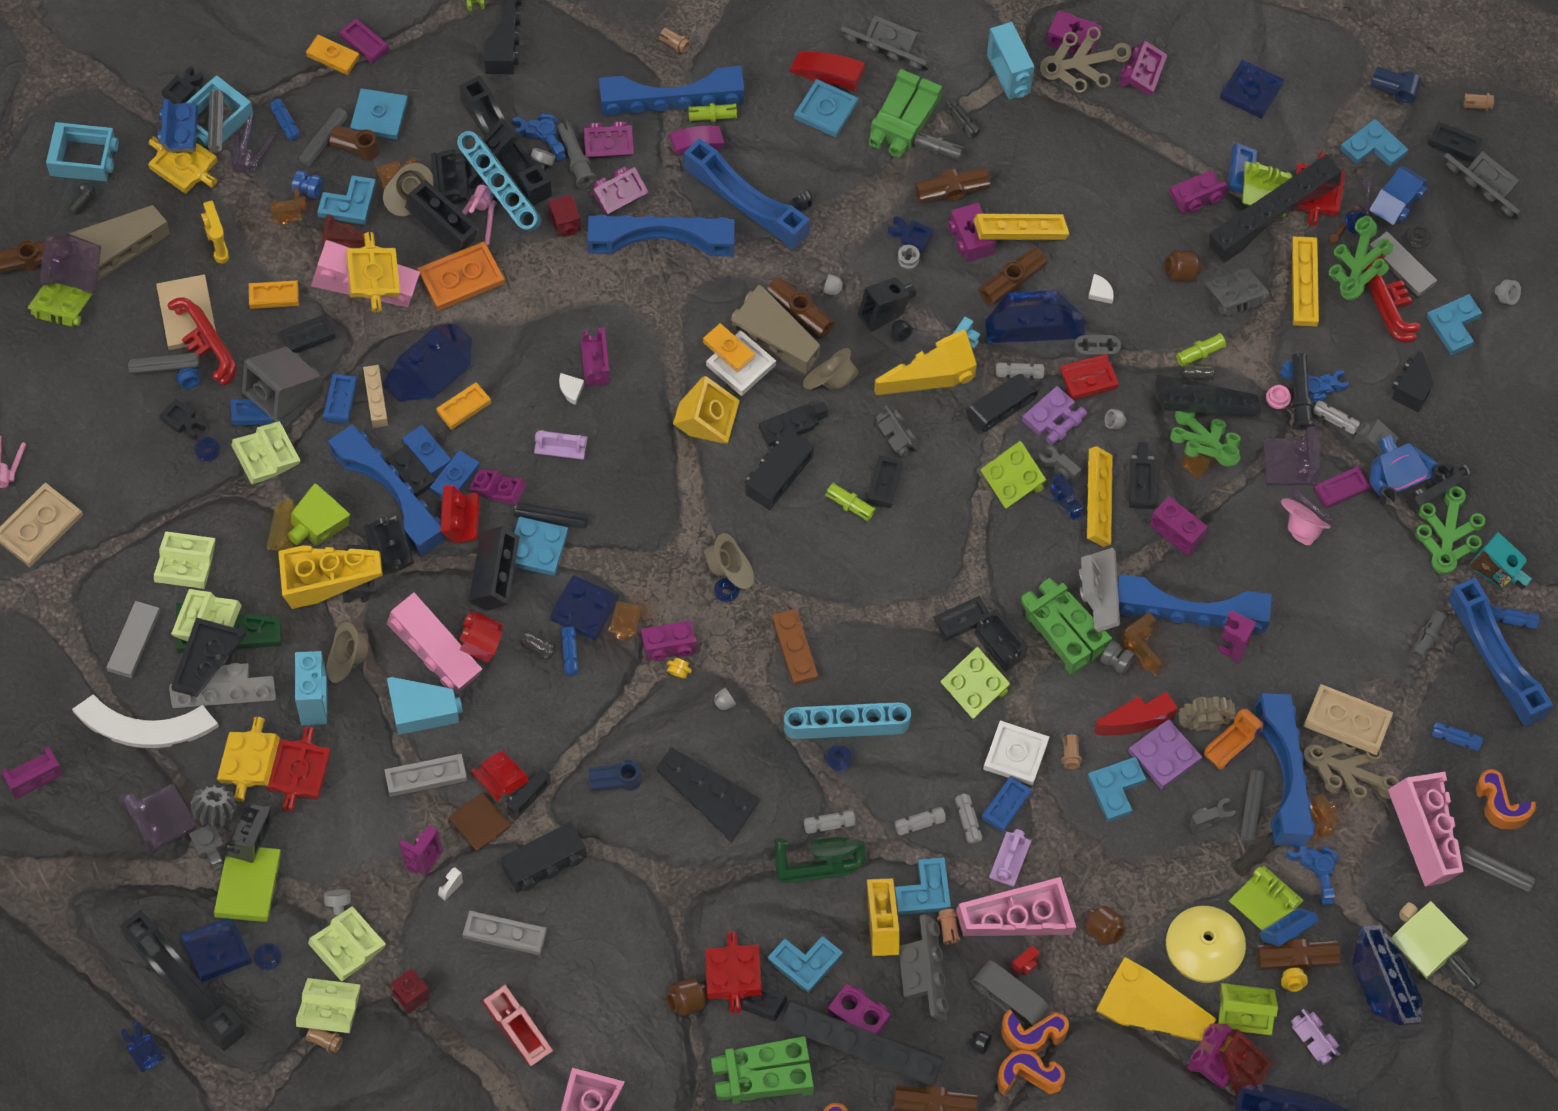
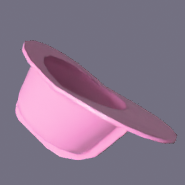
[1281,498,1331,546]

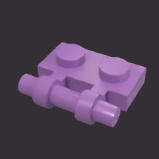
[1022,386,1087,445]

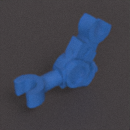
[513,113,566,162]
[1279,360,1349,405]
[1286,846,1339,905]

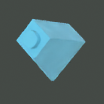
[387,677,463,735]

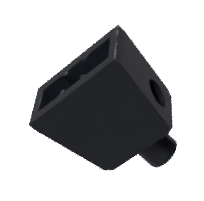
[857,277,916,332]

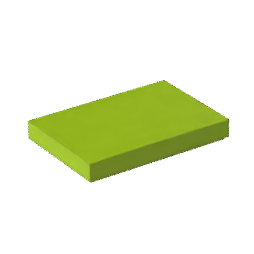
[214,845,281,922]

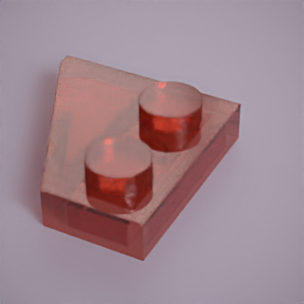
[320,214,365,255]
[1219,1029,1274,1104]

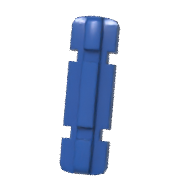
[270,99,300,141]
[1491,605,1539,629]
[561,627,579,676]
[1432,722,1483,751]

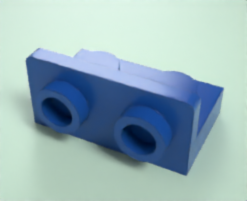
[158,99,198,152]

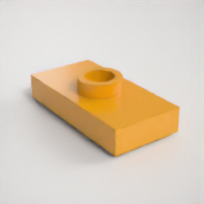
[306,35,360,75]
[249,280,299,309]
[703,323,755,373]
[436,382,491,430]

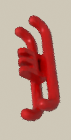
[1364,254,1420,343]
[167,297,236,385]

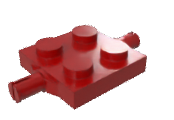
[1293,152,1345,226]
[266,726,331,812]
[705,932,762,1014]

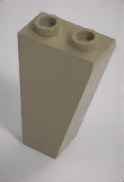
[66,205,170,281]
[730,285,820,375]

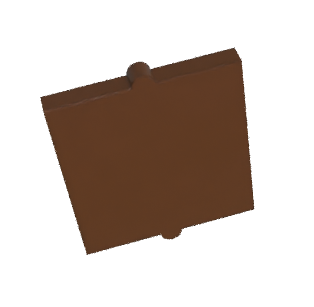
[448,792,511,852]

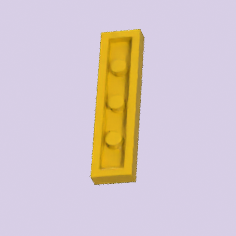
[973,214,1069,240]
[1292,236,1319,327]
[1087,446,1113,547]

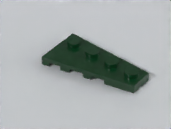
[176,603,282,653]

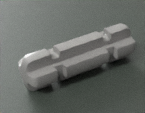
[996,362,1044,379]
[1312,400,1360,434]
[955,794,982,844]
[895,807,946,835]
[804,810,855,834]

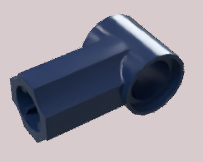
[1370,66,1421,103]
[589,760,642,792]

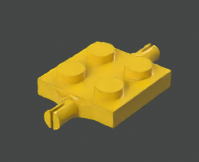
[148,136,218,194]
[345,232,400,312]
[217,717,280,802]

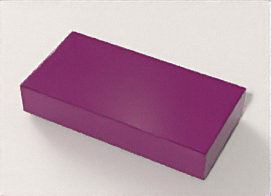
[339,18,389,64]
[1314,467,1371,509]

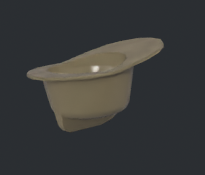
[383,163,434,216]
[803,348,859,389]
[704,533,754,589]
[326,622,368,683]

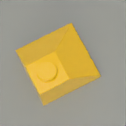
[673,376,740,444]

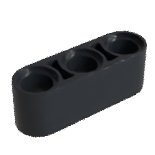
[966,374,1038,432]

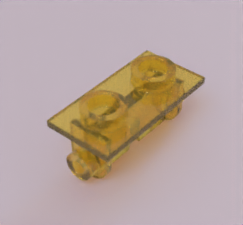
[266,499,295,551]

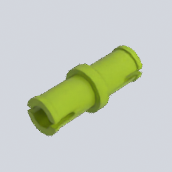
[689,103,737,122]
[1176,333,1226,368]
[825,482,876,522]

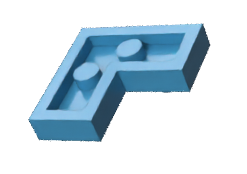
[1340,119,1409,167]
[317,175,376,225]
[1426,294,1482,356]
[1087,757,1146,822]
[895,858,951,915]
[767,936,843,994]

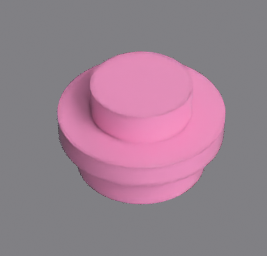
[1266,385,1291,409]

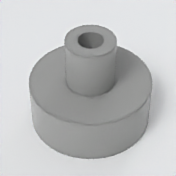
[531,148,556,170]
[1495,279,1521,305]
[324,889,351,915]

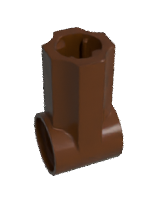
[329,125,379,161]

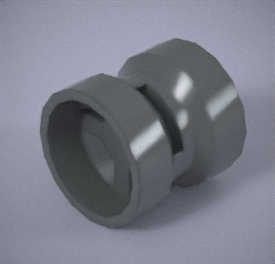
[1100,640,1135,675]

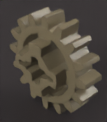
[1178,696,1236,731]

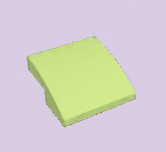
[231,421,300,484]
[154,532,215,589]
[171,589,242,641]
[1390,902,1468,979]
[308,906,386,982]
[296,978,361,1033]

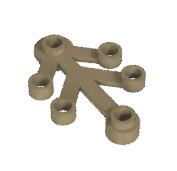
[1040,27,1131,93]
[1303,742,1399,803]

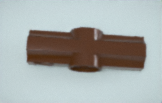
[914,167,990,203]
[0,237,68,273]
[979,247,1047,306]
[766,277,835,338]
[1257,939,1341,971]
[893,1085,977,1111]

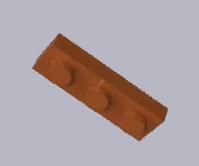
[772,609,818,686]

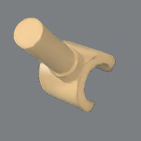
[1399,902,1418,922]

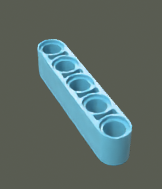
[457,131,541,232]
[784,702,911,739]

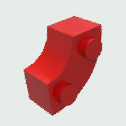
[459,611,504,663]

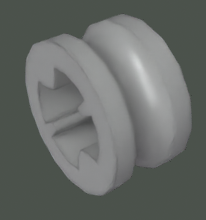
[898,245,920,270]

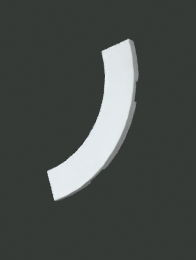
[72,694,219,748]

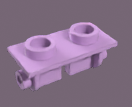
[534,430,588,460]
[989,829,1031,887]
[1291,1009,1341,1065]

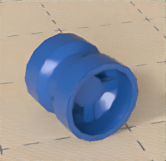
[291,170,323,200]

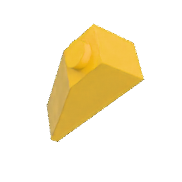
[867,878,899,956]

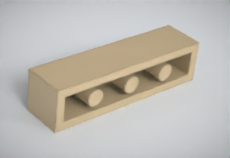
[363,365,388,428]

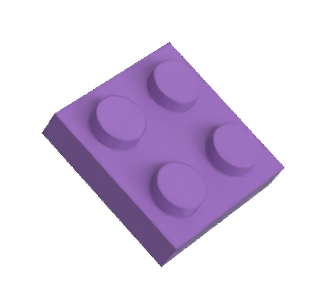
[1128,719,1202,790]

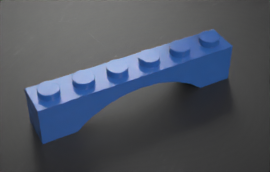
[599,66,744,115]
[684,138,810,250]
[588,215,735,257]
[328,425,445,557]
[1118,574,1272,633]
[1448,577,1553,727]
[1253,693,1315,846]

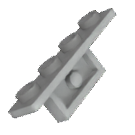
[1079,548,1120,632]
[169,663,276,708]

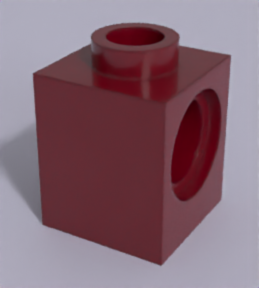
[548,194,581,237]
[390,968,430,1014]

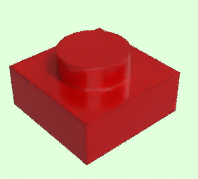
[1011,945,1039,978]

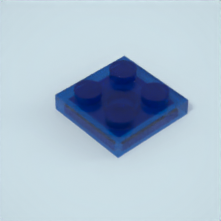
[1220,59,1284,119]
[550,575,619,641]
[181,918,252,982]

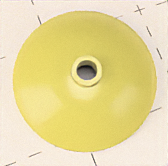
[1166,906,1246,983]

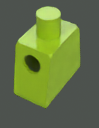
[287,483,350,545]

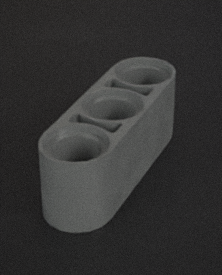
[971,960,1049,1028]

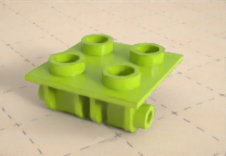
[1243,161,1293,217]
[28,281,93,327]
[980,441,1046,509]
[940,647,1010,719]
[1229,866,1303,930]

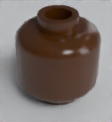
[1164,250,1202,282]
[1085,906,1126,945]
[666,978,708,1017]

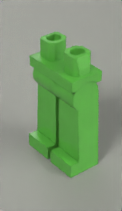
[869,69,942,158]
[1020,578,1112,675]
[711,1036,814,1104]

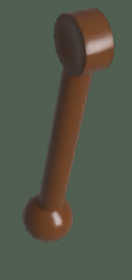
[1329,206,1361,245]

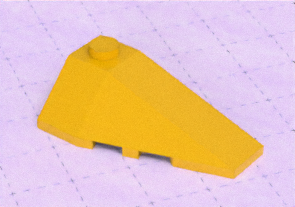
[874,329,977,395]
[279,545,382,609]
[1096,957,1216,1042]

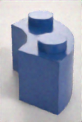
[1369,166,1428,225]

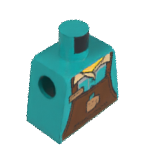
[1468,532,1532,590]

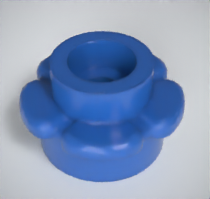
[176,368,200,389]

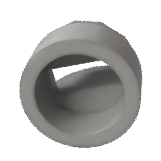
[823,274,842,295]
[1105,409,1127,429]
[714,688,736,710]

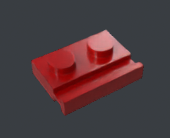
[1060,354,1119,400]
[471,750,529,802]

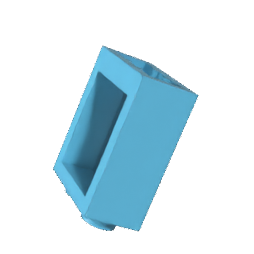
[987,22,1034,100]
[186,75,254,147]
[46,122,119,182]
[295,651,327,725]

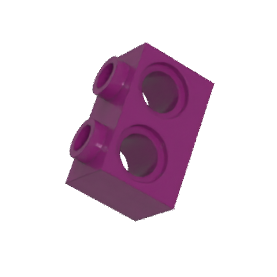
[1150,496,1208,557]
[827,984,890,1035]

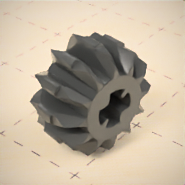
[191,784,236,828]

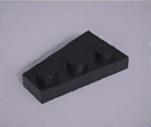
[171,617,247,697]

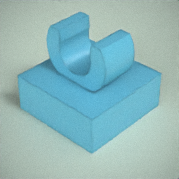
[953,317,980,349]

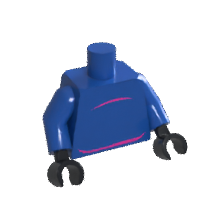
[1369,435,1450,505]

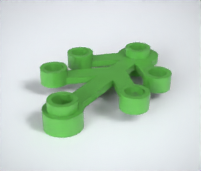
[1329,216,1394,300]
[1170,411,1241,467]
[1415,486,1485,574]

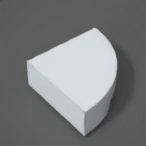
[1088,274,1113,304]
[559,373,584,405]
[438,867,463,901]

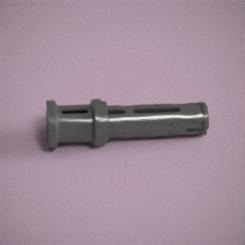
[557,121,597,189]

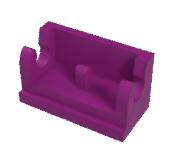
[581,328,610,386]
[1218,610,1256,664]
[1,747,63,799]

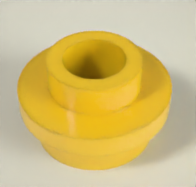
[667,658,692,679]
[1281,968,1308,992]

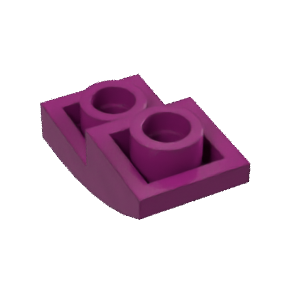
[669,126,725,154]
[468,469,527,505]

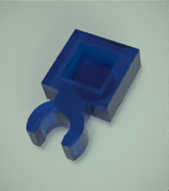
[888,216,934,253]
[1051,474,1083,520]
[121,1021,165,1073]

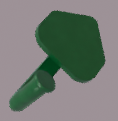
[774,837,866,883]

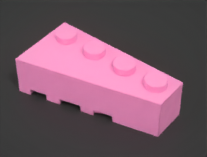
[311,240,420,307]
[387,593,482,694]
[1388,772,1463,887]
[956,877,1076,936]
[560,1068,625,1111]

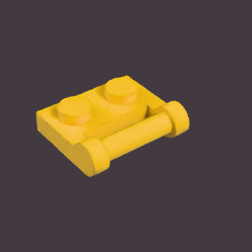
[201,200,229,264]

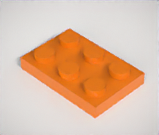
[417,241,505,311]

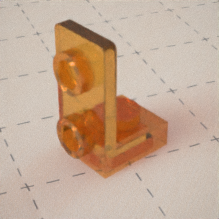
[1123,612,1163,676]

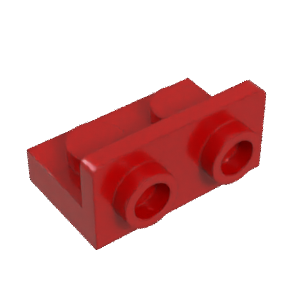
[441,485,480,544]

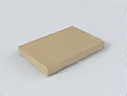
[156,274,216,350]
[0,483,83,567]
[1304,684,1393,755]

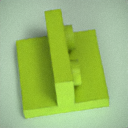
[1218,983,1278,1035]

